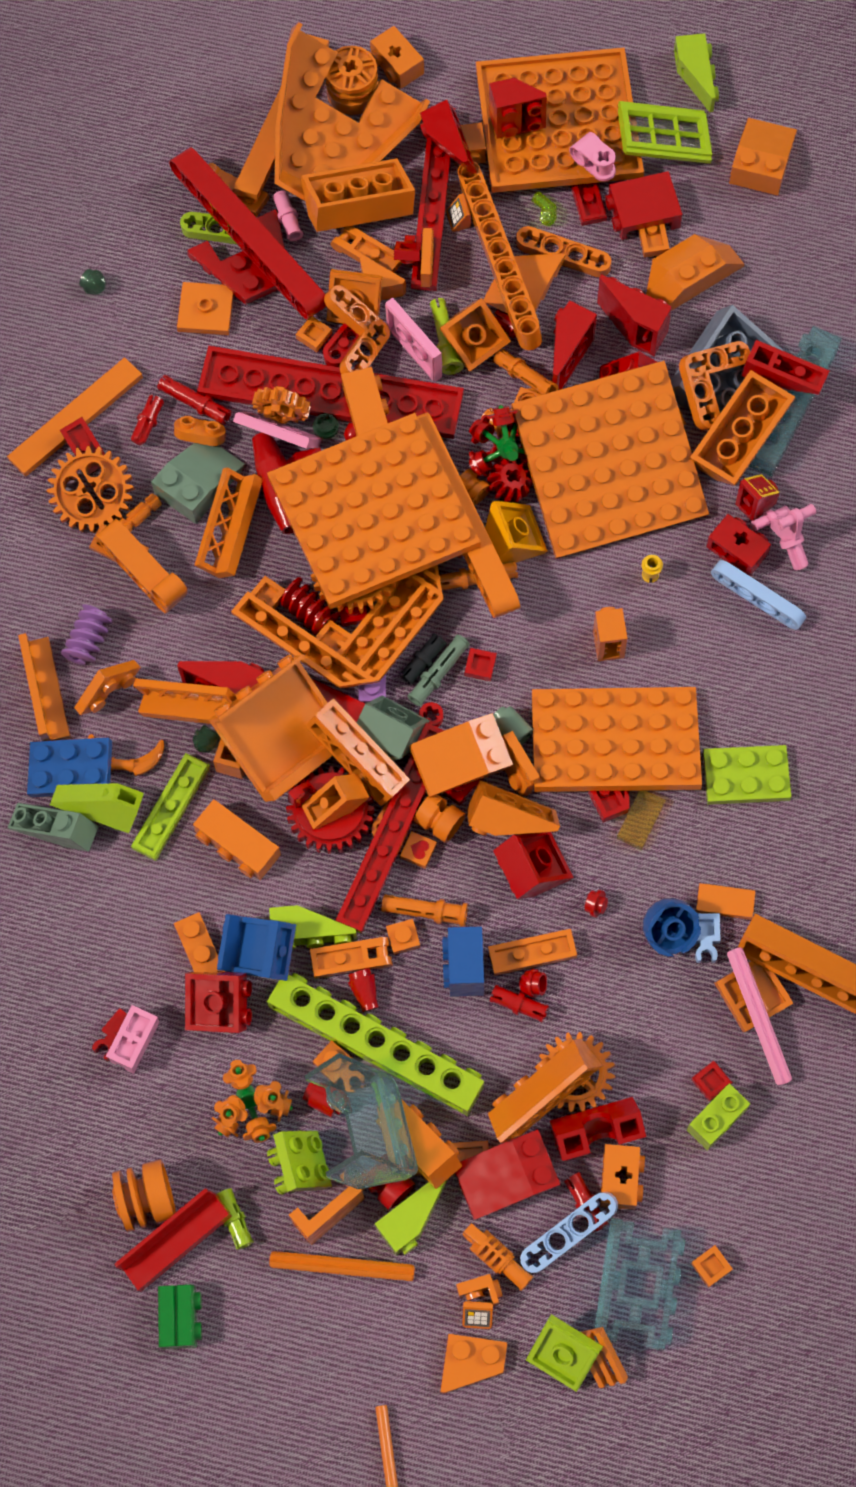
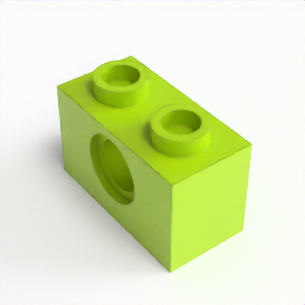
[687,1084,750,1151]

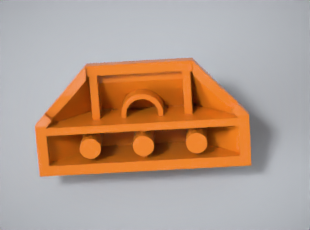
[646,234,744,311]

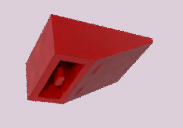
[597,274,672,356]

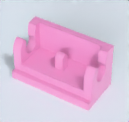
[106,1005,159,1074]

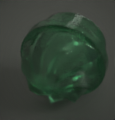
[79,268,106,295]
[192,724,221,753]

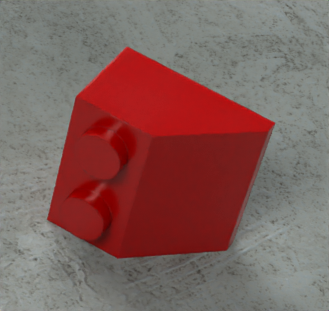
[493,832,574,899]

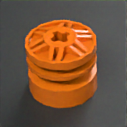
[325,45,378,115]
[112,1159,176,1232]

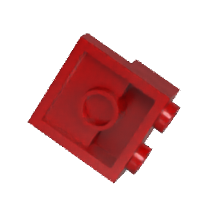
[185,972,252,1033]

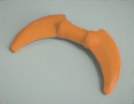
[88,734,164,776]

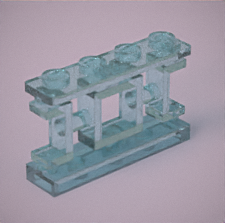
[594,1218,686,1352]

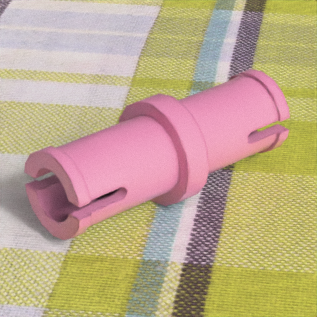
[273,190,303,241]

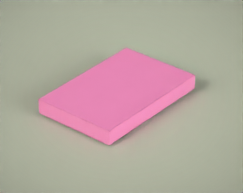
[385,298,442,382]
[233,412,322,449]

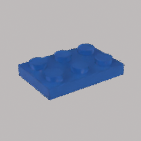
[27,738,112,797]

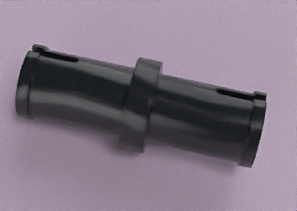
[399,633,447,685]

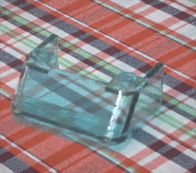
[305,1053,418,1189]

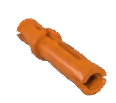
[493,349,558,395]
[439,561,518,590]

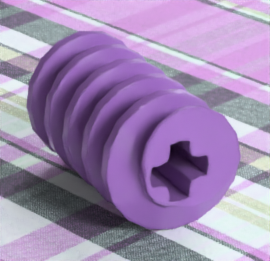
[61,604,113,665]

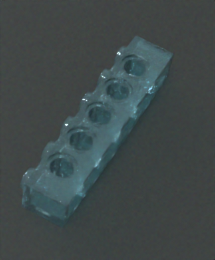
[748,326,842,477]

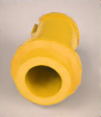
[641,555,663,583]

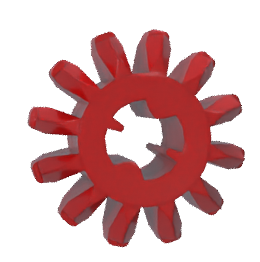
[487,458,533,503]

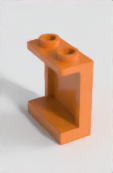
[289,1169,365,1245]

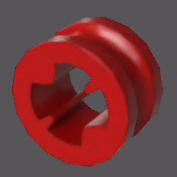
[419,702,444,727]

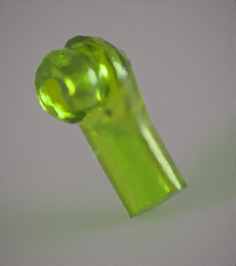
[531,191,557,226]

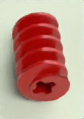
[281,577,340,636]

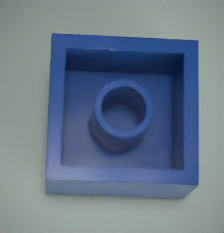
[442,926,484,997]

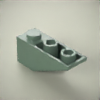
[8,803,99,852]

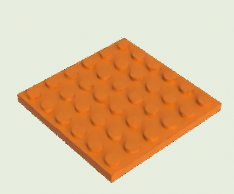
[476,47,644,193]
[511,360,709,559]
[267,413,481,609]

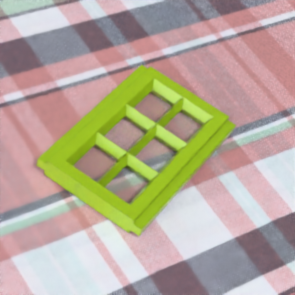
[618,101,712,164]

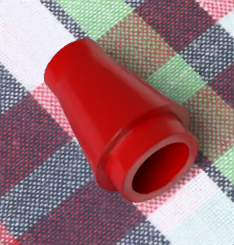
[348,968,379,1012]

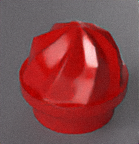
[519,969,547,998]

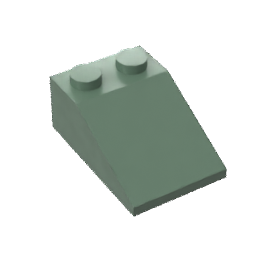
[151,443,246,524]

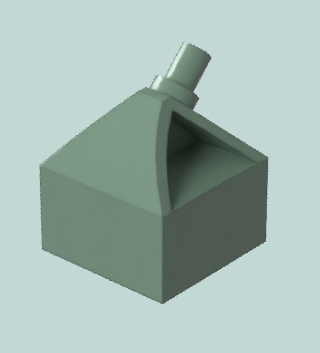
[357,695,430,761]

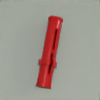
[157,374,232,425]

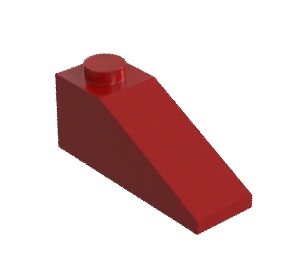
[420,99,477,175]
[742,340,830,395]

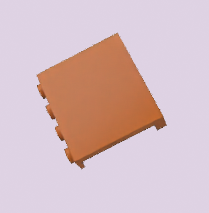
[209,654,333,802]

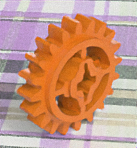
[539,1032,616,1113]

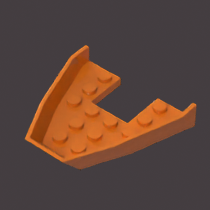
[275,22,430,201]

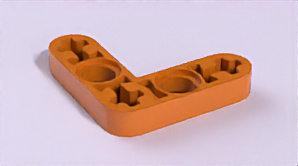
[324,285,390,374]
[679,341,750,430]

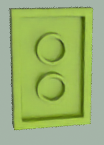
[703,745,791,805]

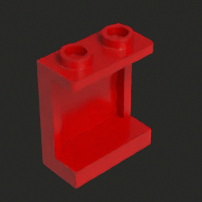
[605,171,683,240]

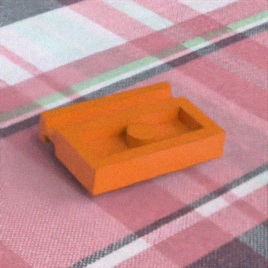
[502,731,540,797]

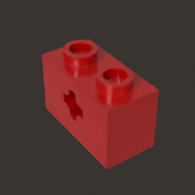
[706,514,771,576]

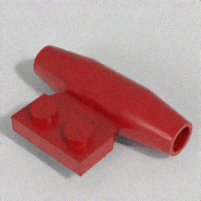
[252,432,321,535]

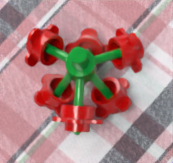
[469,405,528,477]

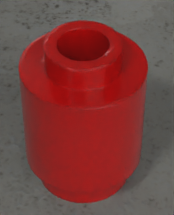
[302,1079,347,1118]

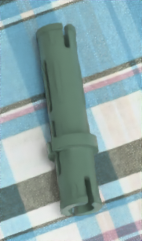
[407,634,470,707]

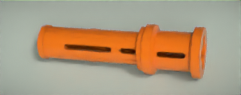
[381,894,468,927]

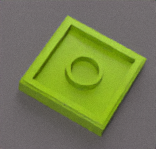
[526,1314,603,1392]

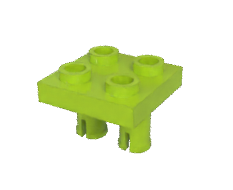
[267,1131,332,1195]

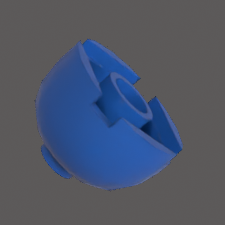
[643,898,701,957]

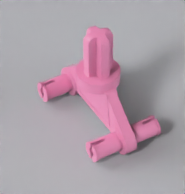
[751,504,816,570]

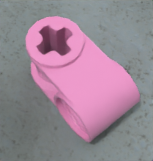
[569,132,616,181]

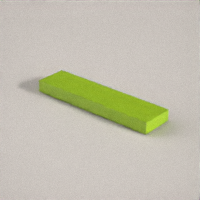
[131,753,210,861]

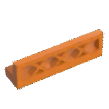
[194,467,262,578]
[18,633,71,741]
[133,678,237,724]
[305,698,410,806]

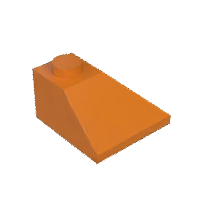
[440,298,511,372]

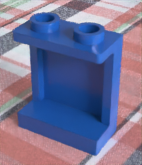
[217,914,296,981]

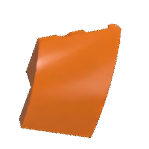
[483,254,566,313]

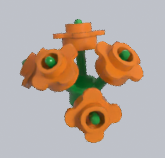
[211,1060,293,1143]

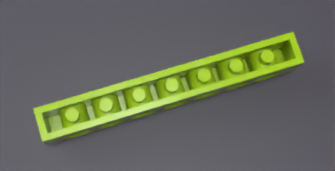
[267,973,484,1117]

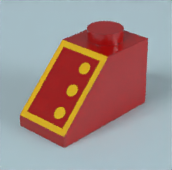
[735,474,779,521]

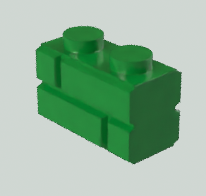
[158,1285,202,1350]

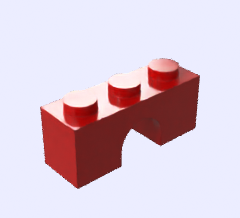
[550,1097,646,1161]

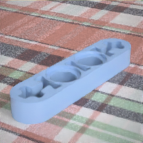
[711,560,806,630]
[520,1192,618,1273]

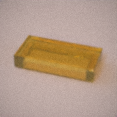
[616,790,666,851]

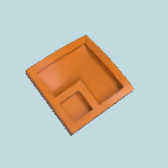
[714,961,793,1032]

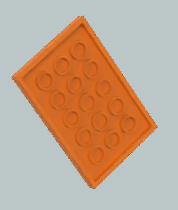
[532,687,702,792]

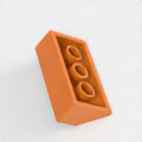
[301,158,415,232]
[690,370,795,486]
[488,1038,603,1143]

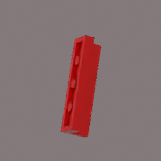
[114,1188,232,1292]

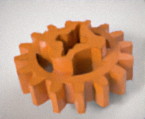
[252,386,311,424]

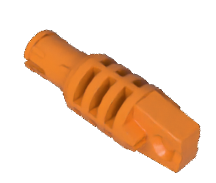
[463,1223,533,1291]

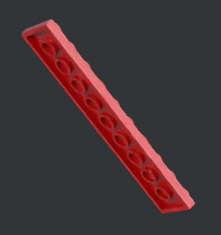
[197,345,464,439]

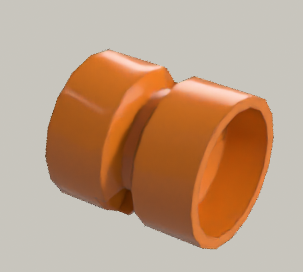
[414,794,466,843]

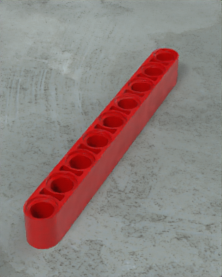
[169,147,327,320]

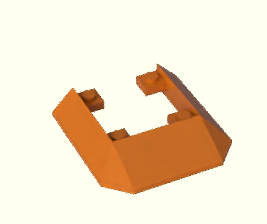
[231,565,443,688]

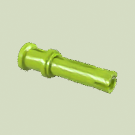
[430,298,464,375]

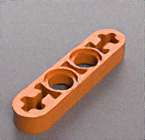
[516,226,612,277]

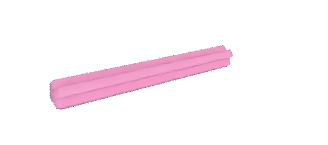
[727,947,792,1085]

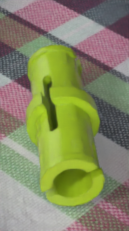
[216,1188,254,1250]

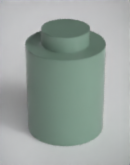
[493,706,533,745]

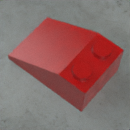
[552,300,597,390]
[177,661,264,694]
[455,1129,560,1220]

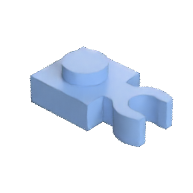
[695,913,721,963]

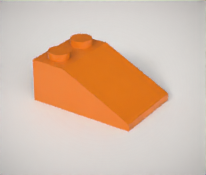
[729,117,797,196]
[409,713,513,797]
[467,780,560,836]

